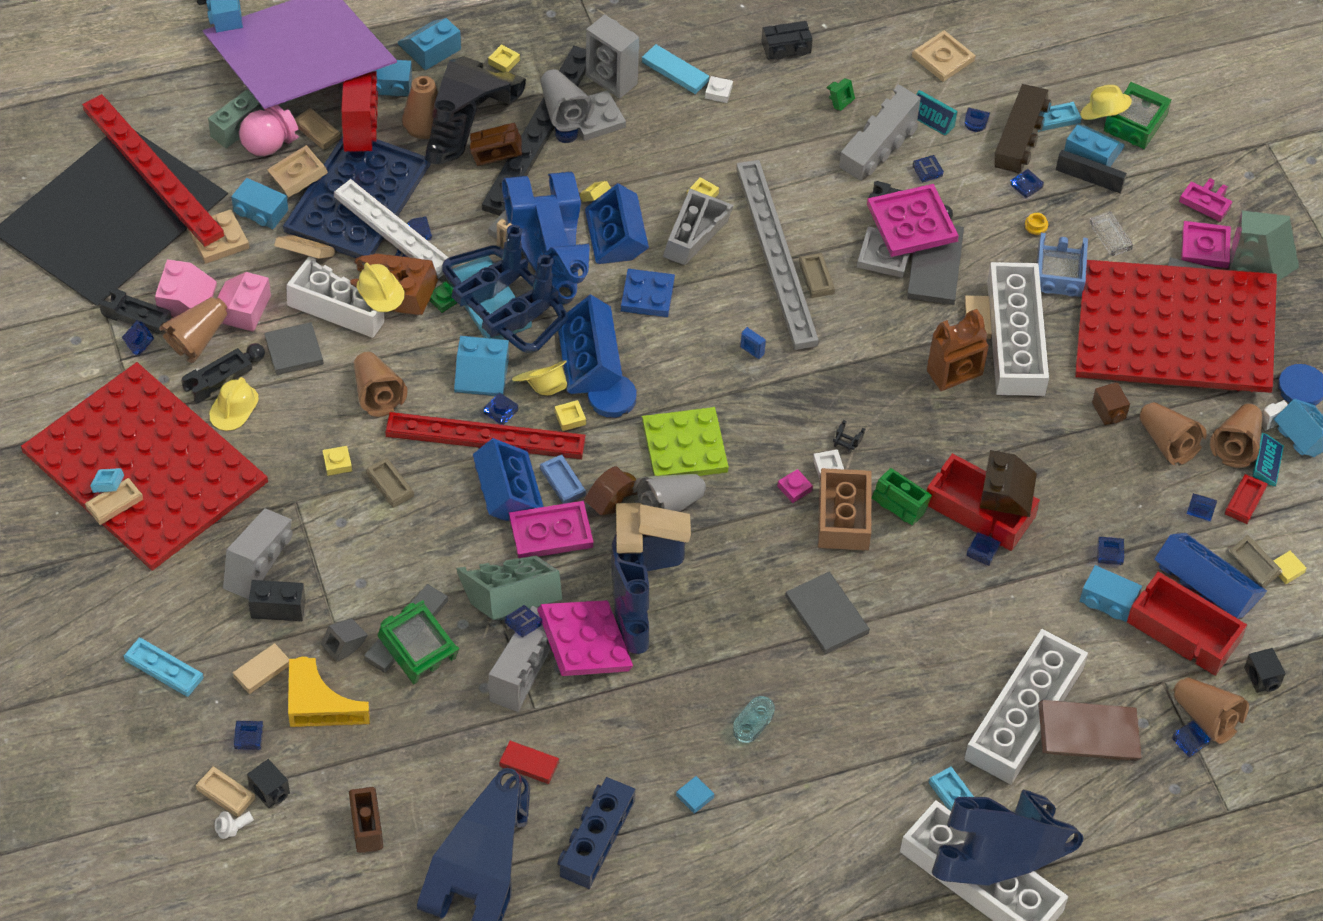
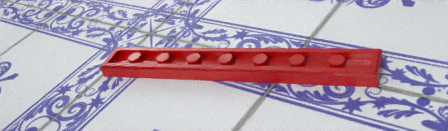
[385,412,586,460]

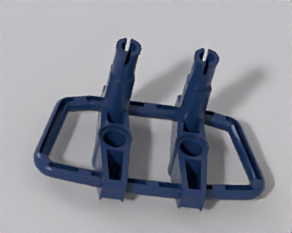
[442,225,568,353]

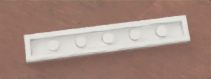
[334,179,453,279]

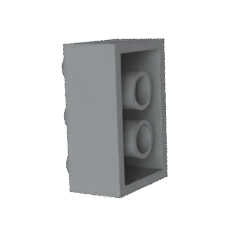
[586,14,639,99]

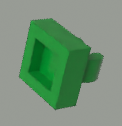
[827,78,855,111]

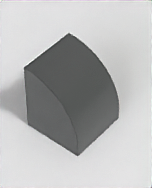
[321,618,368,661]

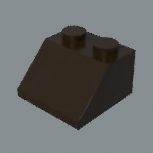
[980,450,1037,517]

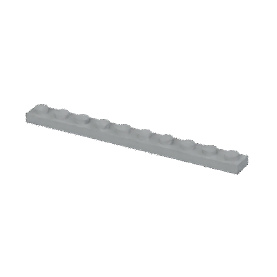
[736,160,819,350]

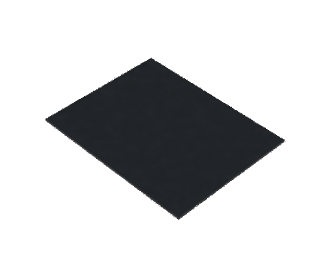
[0,131,228,306]

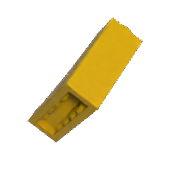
[288,657,370,727]

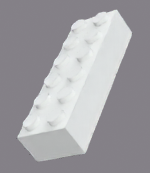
[987,262,1049,396]
[964,629,1088,785]
[900,801,1068,921]

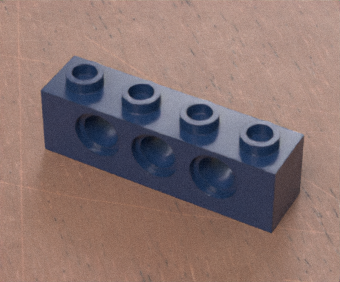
[557,777,636,889]

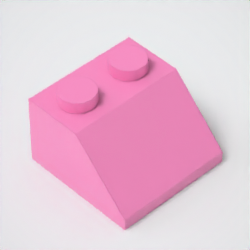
[155,259,217,317]
[218,272,271,332]

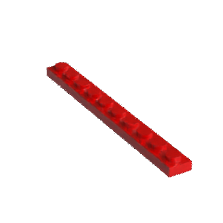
[82,94,225,247]

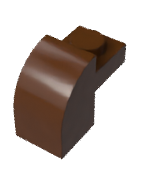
[584,466,638,515]

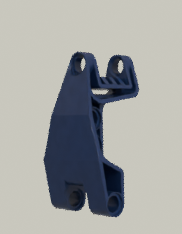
[611,531,685,654]
[417,768,530,921]
[931,789,1084,886]

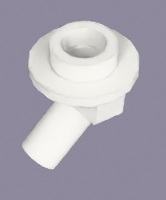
[215,811,254,839]

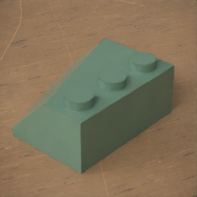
[1228,211,1299,282]
[456,556,562,620]

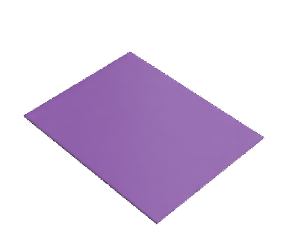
[202,0,397,109]

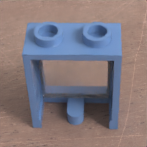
[1037,233,1088,297]

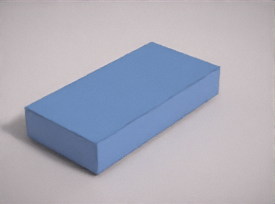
[540,455,586,504]

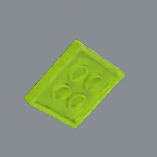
[642,407,729,476]

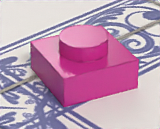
[777,469,813,503]

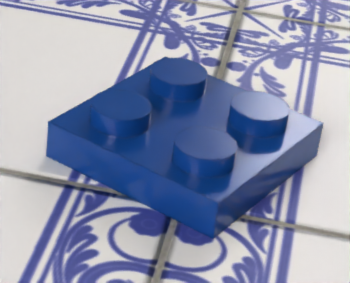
[621,269,675,317]

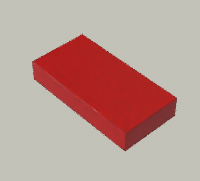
[1224,474,1268,524]
[499,741,559,784]

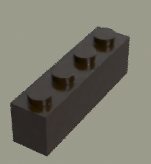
[995,84,1051,173]

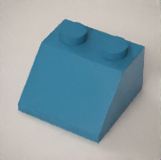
[398,18,461,70]
[1064,124,1125,167]
[454,336,509,397]
[1274,399,1323,457]

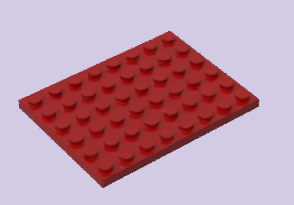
[1075,260,1277,393]
[21,362,268,571]

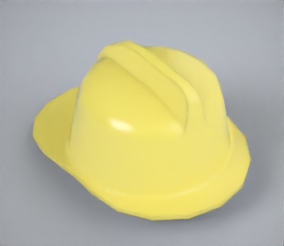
[1080,84,1132,120]
[357,263,404,312]
[512,360,567,396]
[209,377,259,431]

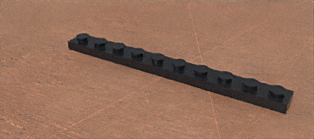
[482,45,586,216]

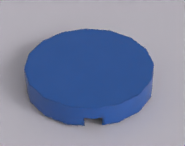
[1278,364,1323,405]
[588,376,637,418]

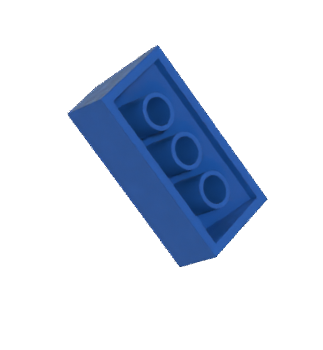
[558,294,623,394]
[1154,533,1267,619]

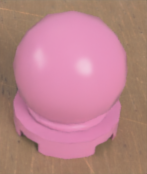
[239,104,299,156]

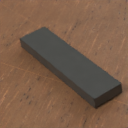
[364,584,448,673]

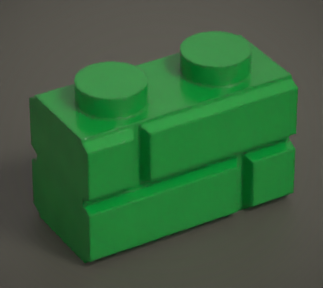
[871,468,932,525]

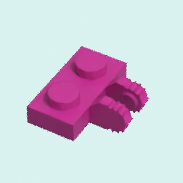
[1179,178,1233,222]

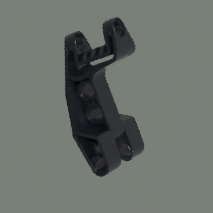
[424,56,526,165]

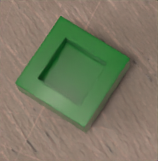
[429,281,457,313]

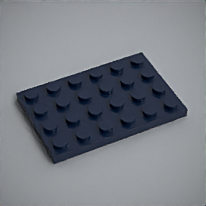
[283,136,431,258]

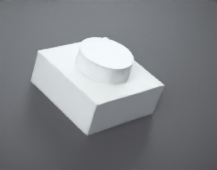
[705,76,733,103]
[1262,400,1288,431]
[813,450,844,479]

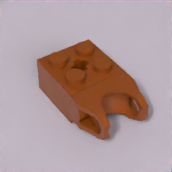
[350,254,439,315]
[927,309,989,391]

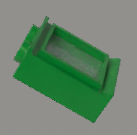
[1104,82,1172,150]
[377,600,460,685]

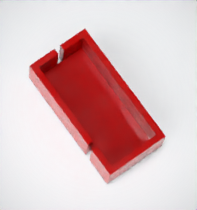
[341,71,378,151]
[927,453,1040,551]
[1127,571,1247,676]

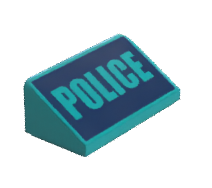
[916,90,957,135]
[1252,433,1284,487]

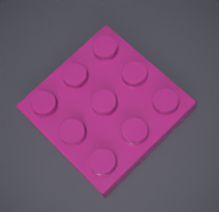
[867,184,959,257]
[537,600,633,676]

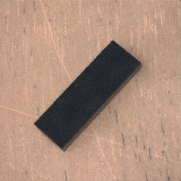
[1056,150,1127,194]

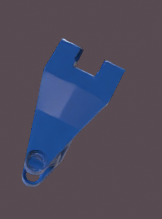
[502,172,590,304]

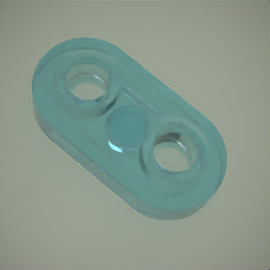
[733,696,775,743]

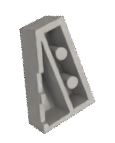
[663,189,734,265]
[223,508,293,599]

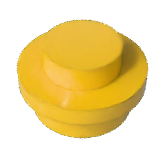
[1025,213,1048,235]

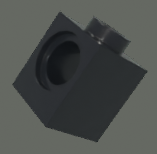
[1244,647,1286,693]
[247,759,290,809]

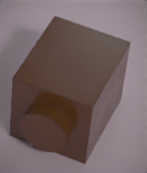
[1092,382,1130,425]

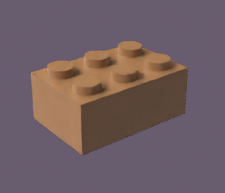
[818,468,871,551]

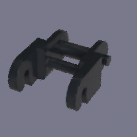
[833,420,866,453]

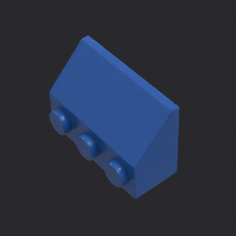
[585,183,649,264]
[473,438,544,521]

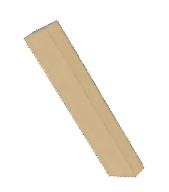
[616,503,643,553]

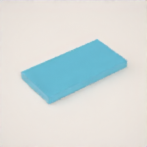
[446,256,532,339]

